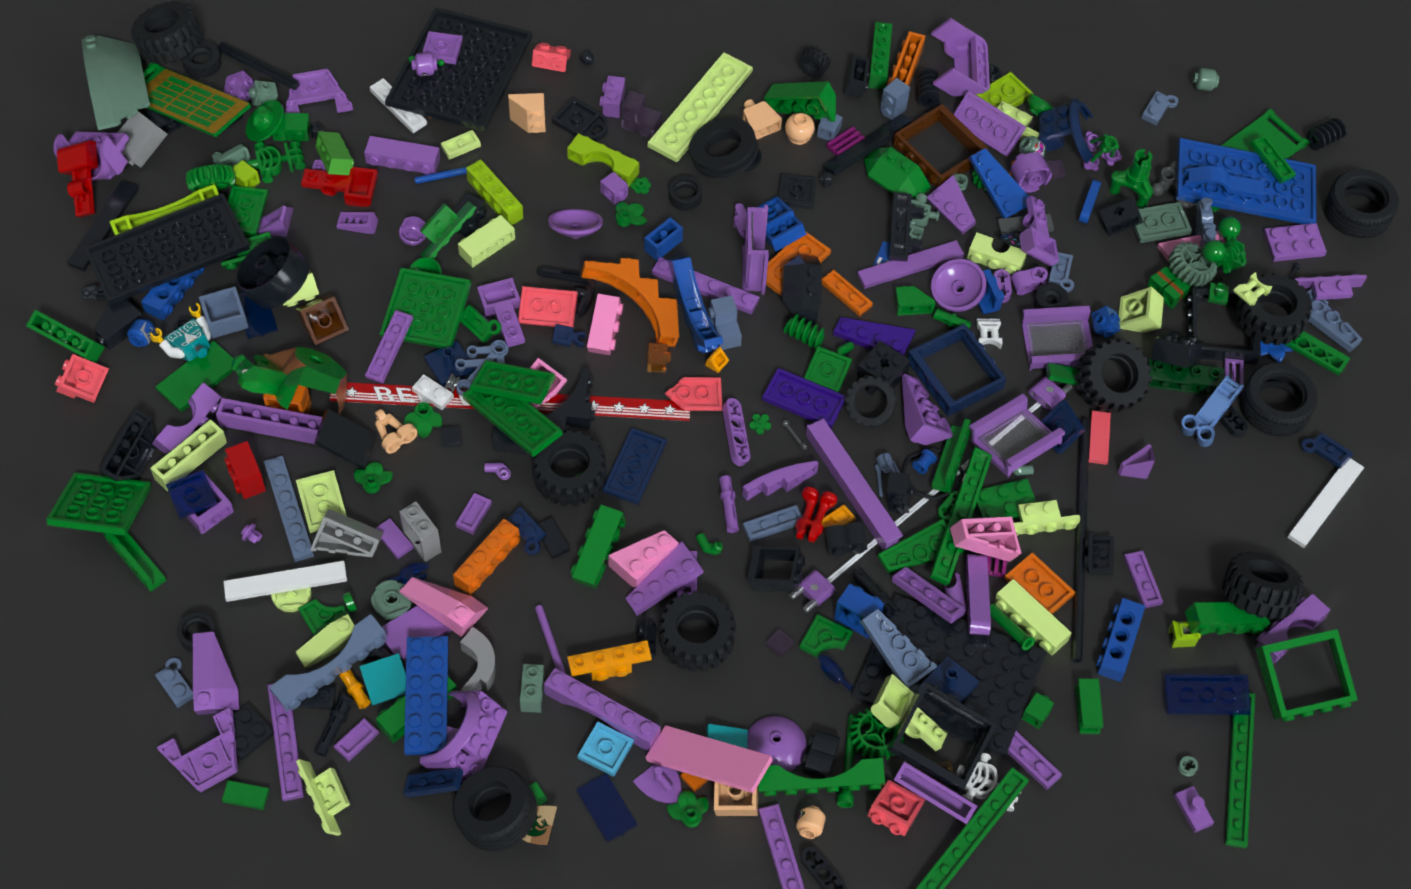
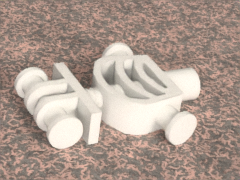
[956,753,1021,812]

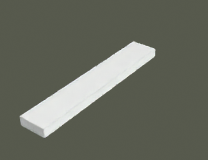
[1287,459,1364,548]
[224,561,347,602]

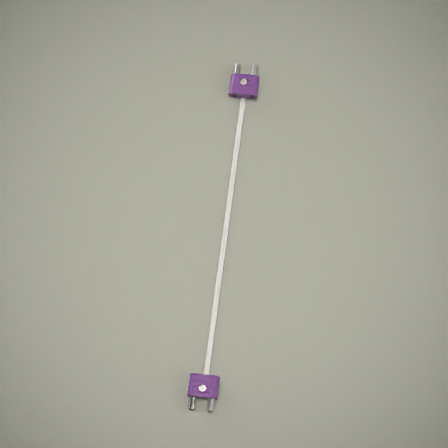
[789,377,1072,612]

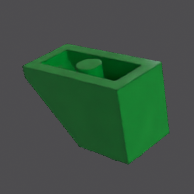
[894,286,935,316]

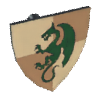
[522,806,558,846]

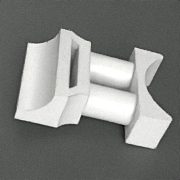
[976,319,1002,349]

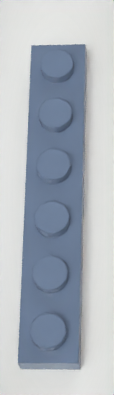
[264,456,314,562]

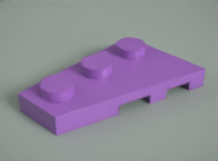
[927,175,976,235]

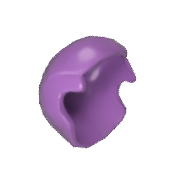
[399,216,426,246]

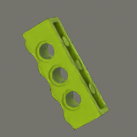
[466,159,523,225]

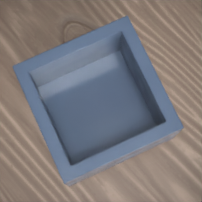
[199,287,248,339]

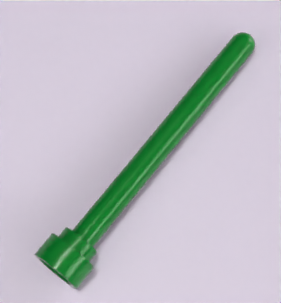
[837,714,856,808]

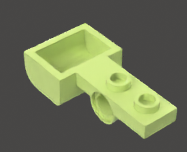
[871,674,947,751]

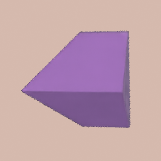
[258,205,293,237]
[1118,444,1155,479]

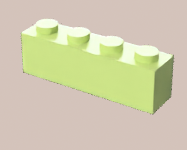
[150,419,227,491]
[994,579,1071,656]

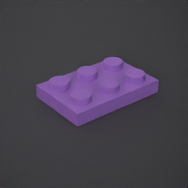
[1263,223,1327,262]

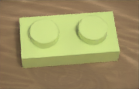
[441,130,481,160]

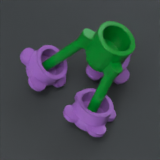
[1081,131,1122,171]

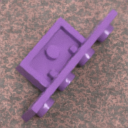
[1295,274,1367,300]

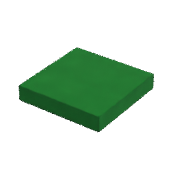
[804,346,853,393]

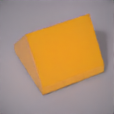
[705,346,729,373]

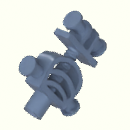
[1195,198,1217,247]

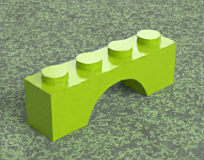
[567,133,639,188]

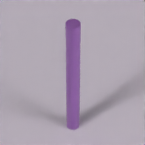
[535,605,566,674]

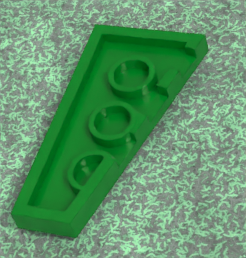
[877,519,964,573]

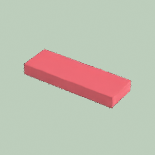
[1089,411,1111,465]

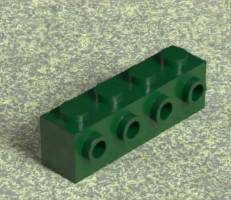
[1147,358,1224,395]

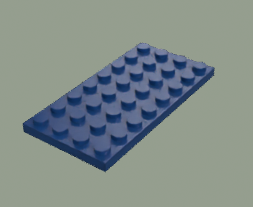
[1176,138,1316,224]

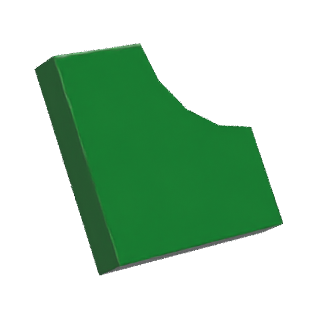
[298,599,353,636]
[799,614,853,657]

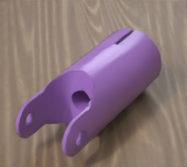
[944,572,967,618]

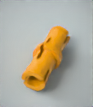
[339,669,371,709]

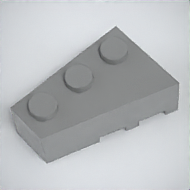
[310,509,384,557]

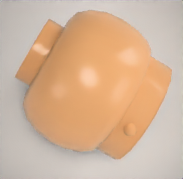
[785,113,815,145]

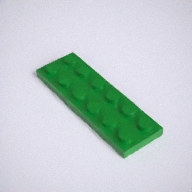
[462,388,563,457]

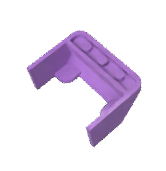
[931,18,990,97]

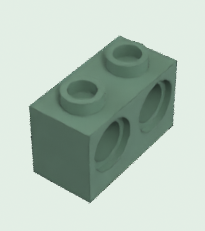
[520,664,545,713]

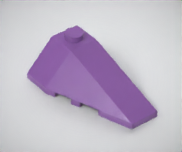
[193,632,240,715]

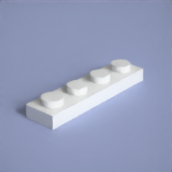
[370,78,427,133]

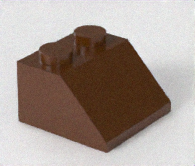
[296,294,349,345]

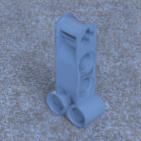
[1181,375,1244,447]

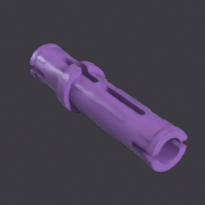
[719,475,739,533]

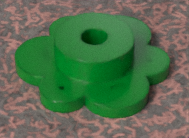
[630,177,651,194]

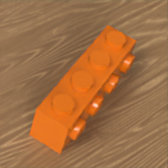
[887,31,926,87]
[453,519,520,596]

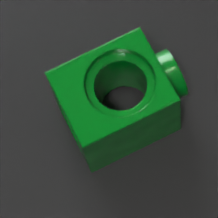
[1022,692,1054,729]

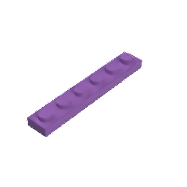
[652,257,759,315]

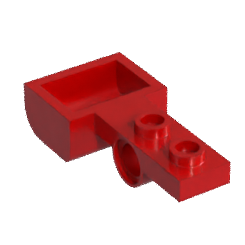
[57,140,98,218]
[301,167,378,207]

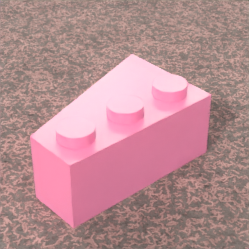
[950,517,1022,562]

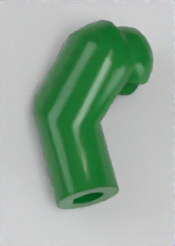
[836,342,854,356]
[696,533,723,555]

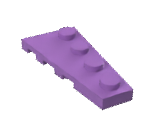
[625,542,704,616]

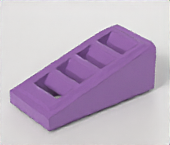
[336,212,378,234]

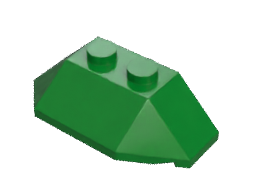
[864,147,931,198]

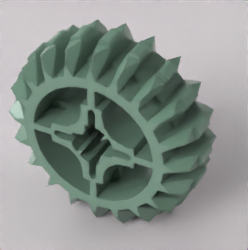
[1168,241,1218,287]

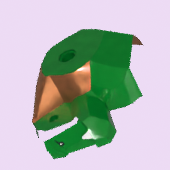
[231,347,347,414]

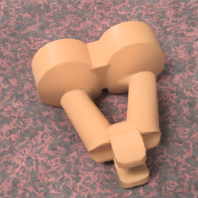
[375,409,417,454]

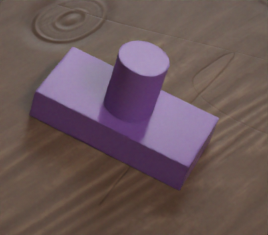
[1174,786,1214,833]

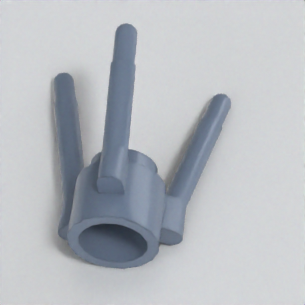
[875,453,913,497]

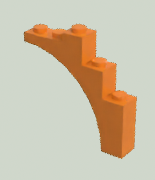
[581,258,679,347]

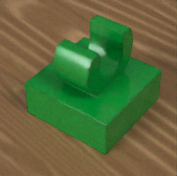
[1208,282,1229,305]

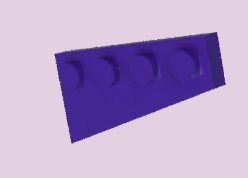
[833,317,916,356]

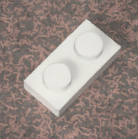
[412,374,454,410]

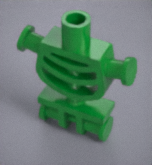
[246,141,306,183]

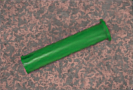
[990,604,1035,650]

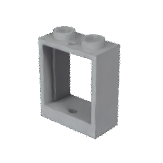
[399,502,441,562]

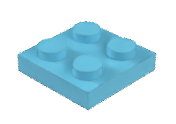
[578,722,634,777]

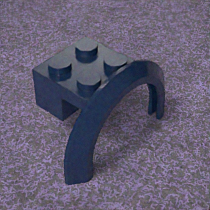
[1039,98,1093,163]

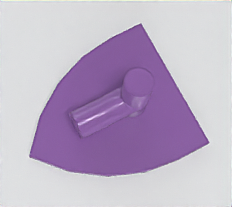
[633,764,682,804]

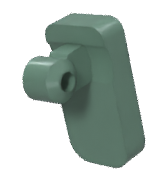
[212,144,250,167]

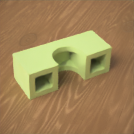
[967,232,1027,275]

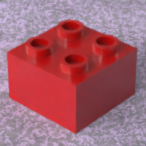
[224,441,266,499]

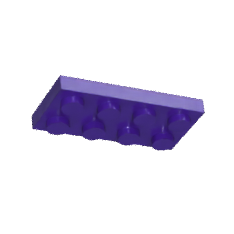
[762,368,846,429]

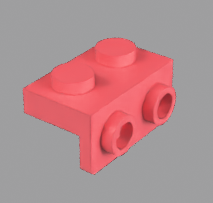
[532,43,571,72]

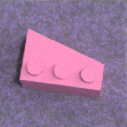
[587,294,623,355]
[608,530,679,589]

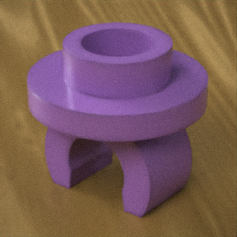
[241,523,263,543]

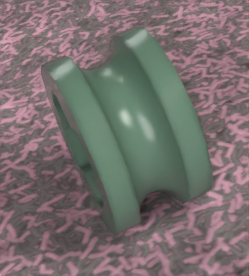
[954,174,968,191]
[1178,756,1198,777]

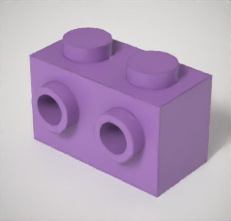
[600,76,625,118]

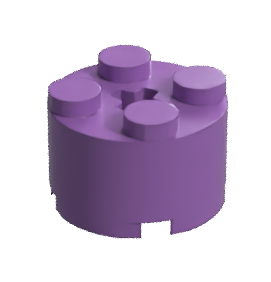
[1010,152,1052,193]

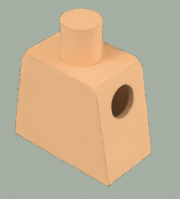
[742,99,782,139]

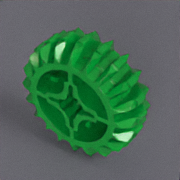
[186,164,236,191]
[849,708,905,760]

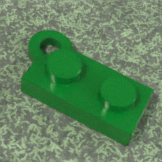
[460,305,502,342]

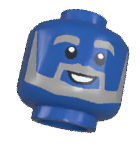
[127,319,156,347]

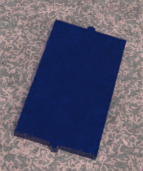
[238,292,278,339]
[577,774,637,842]

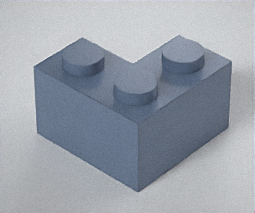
[708,295,742,350]

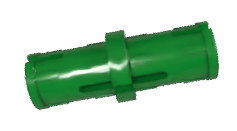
[933,308,972,329]

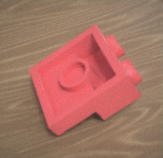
[55,354,109,403]
[868,780,925,837]

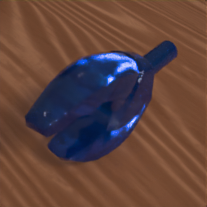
[387,563,429,584]
[818,655,853,691]

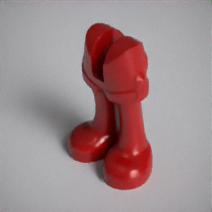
[795,487,838,543]

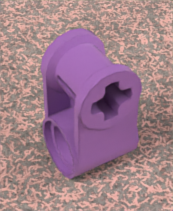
[1011,267,1048,295]

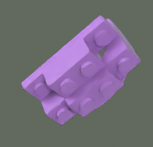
[54,132,129,180]

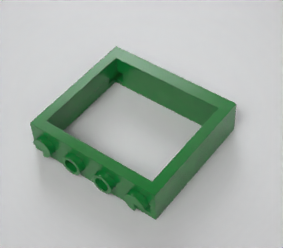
[1255,629,1358,722]

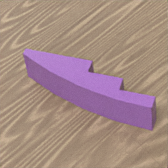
[742,461,819,501]

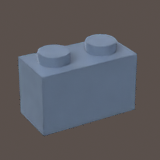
[880,78,910,120]

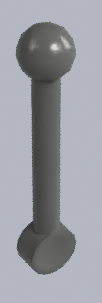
[782,419,807,451]

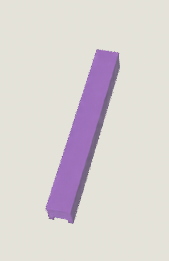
[806,419,903,551]

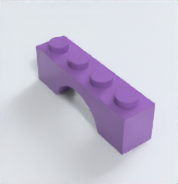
[152,383,221,455]
[1255,594,1330,664]

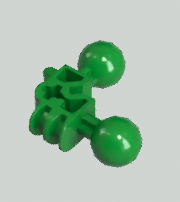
[1202,217,1247,274]

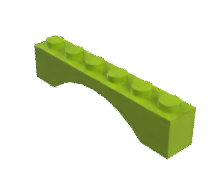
[110,184,219,236]

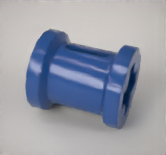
[912,449,937,475]

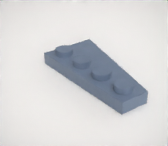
[860,609,938,688]

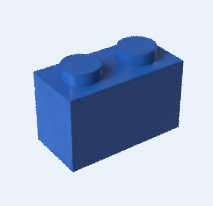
[644,217,683,261]

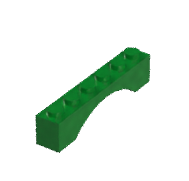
[758,758,885,797]

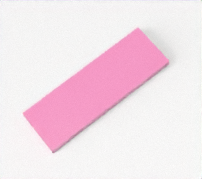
[645,725,773,793]

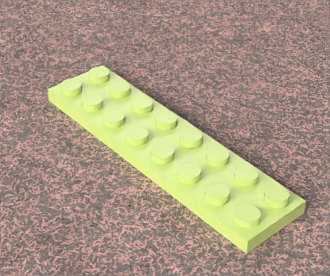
[648,52,753,162]

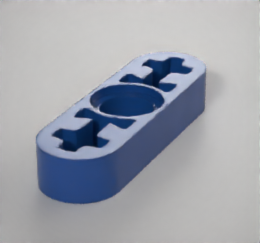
[1079,179,1102,224]

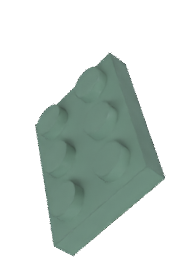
[1133,202,1192,243]

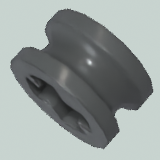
[444,373,460,392]

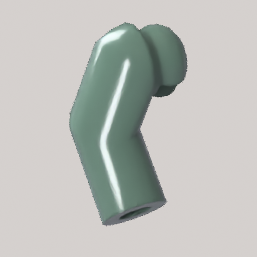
[1007,457,1034,476]

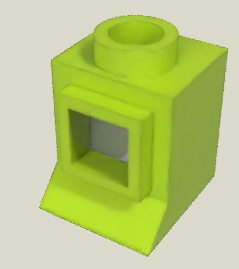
[1168,620,1201,648]

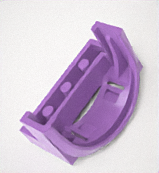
[420,690,507,783]

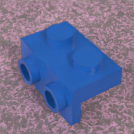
[978,269,1004,314]

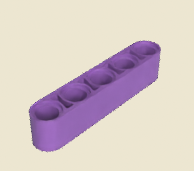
[965,554,991,635]

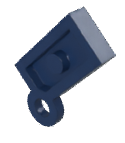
[1301,433,1353,469]
[507,506,547,555]

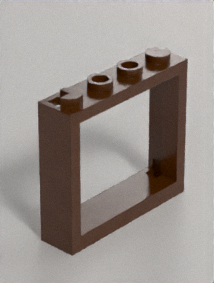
[893,104,989,188]

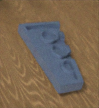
[1306,288,1362,352]

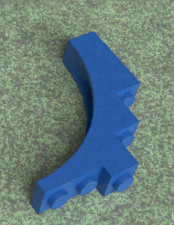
[669,256,724,353]

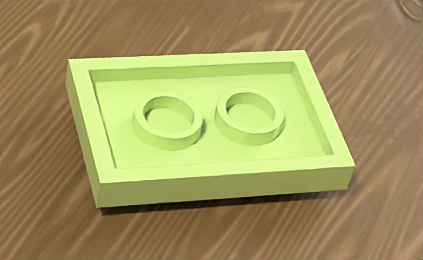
[296,470,347,533]

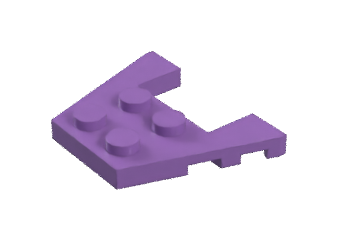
[284,69,353,113]
[157,708,238,792]

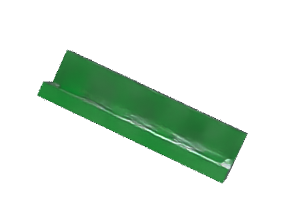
[1282,331,1350,376]
[932,419,971,493]
[102,532,167,592]

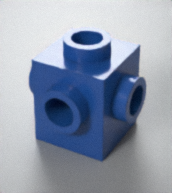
[1091,306,1121,338]

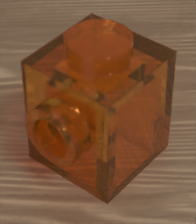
[647,342,671,373]

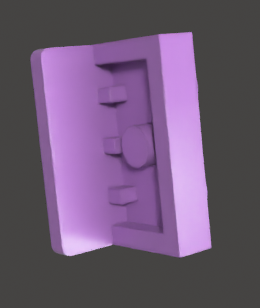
[224,71,254,103]

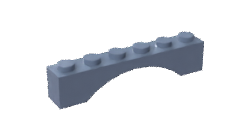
[269,614,387,712]

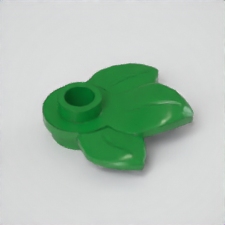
[615,201,647,227]
[404,402,442,438]
[354,461,393,494]
[667,790,709,828]

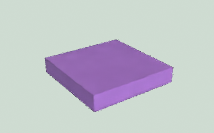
[422,31,463,64]

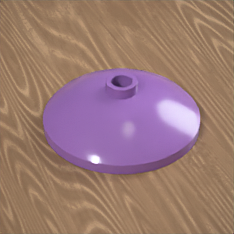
[548,209,603,239]
[931,259,987,312]
[747,716,807,772]

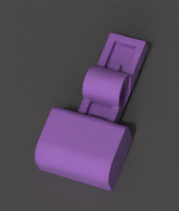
[1019,195,1059,266]
[477,278,525,347]

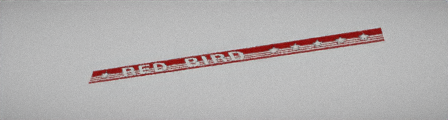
[330,382,690,421]

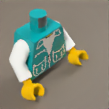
[150,303,211,361]

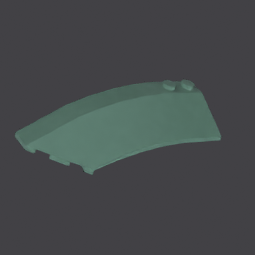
[81,35,150,130]

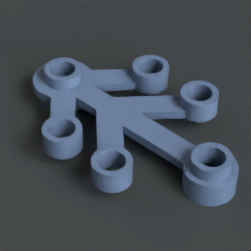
[455,340,509,396]

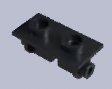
[635,618,657,662]

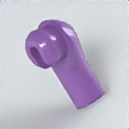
[485,463,511,480]

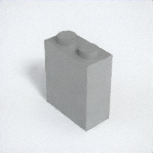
[118,111,168,168]

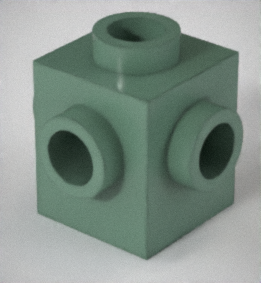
[249,80,278,106]

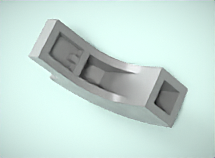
[460,627,496,691]

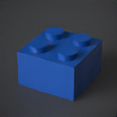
[834,584,884,639]

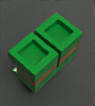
[1147,266,1193,309]

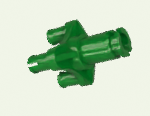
[1109,149,1153,208]

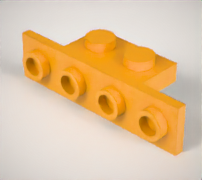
[567,641,652,681]

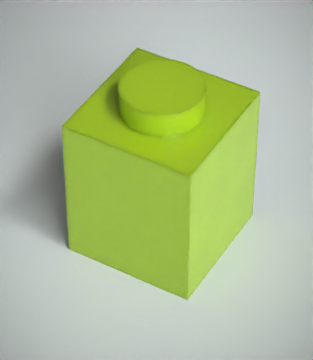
[233,160,260,188]

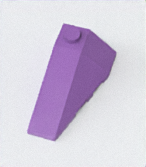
[902,374,953,445]

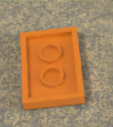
[1004,552,1075,614]

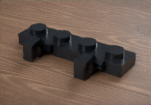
[889,192,924,262]

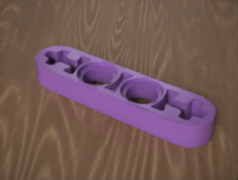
[722,398,751,466]

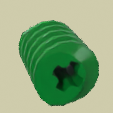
[784,314,825,350]

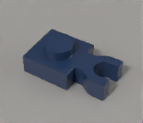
[552,324,586,348]

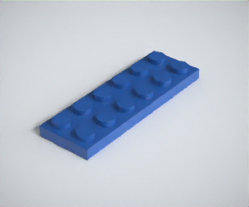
[404,636,449,755]

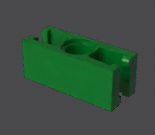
[1075,679,1103,734]

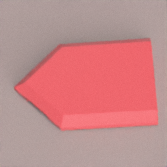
[665,377,722,411]

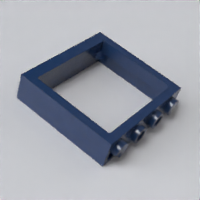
[908,324,1006,417]

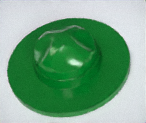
[246,100,284,142]

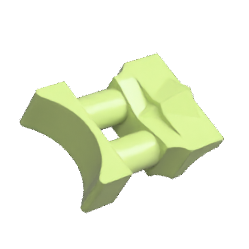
[1233,272,1272,306]

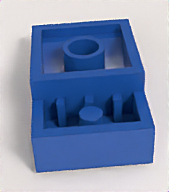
[756,196,807,252]

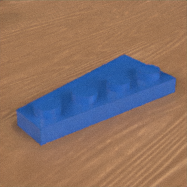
[969,148,1029,218]

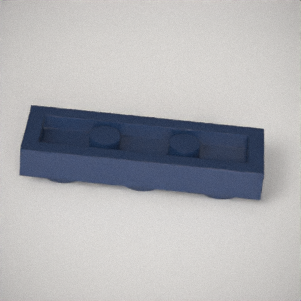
[403,768,464,798]

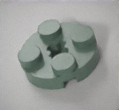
[371,580,412,620]

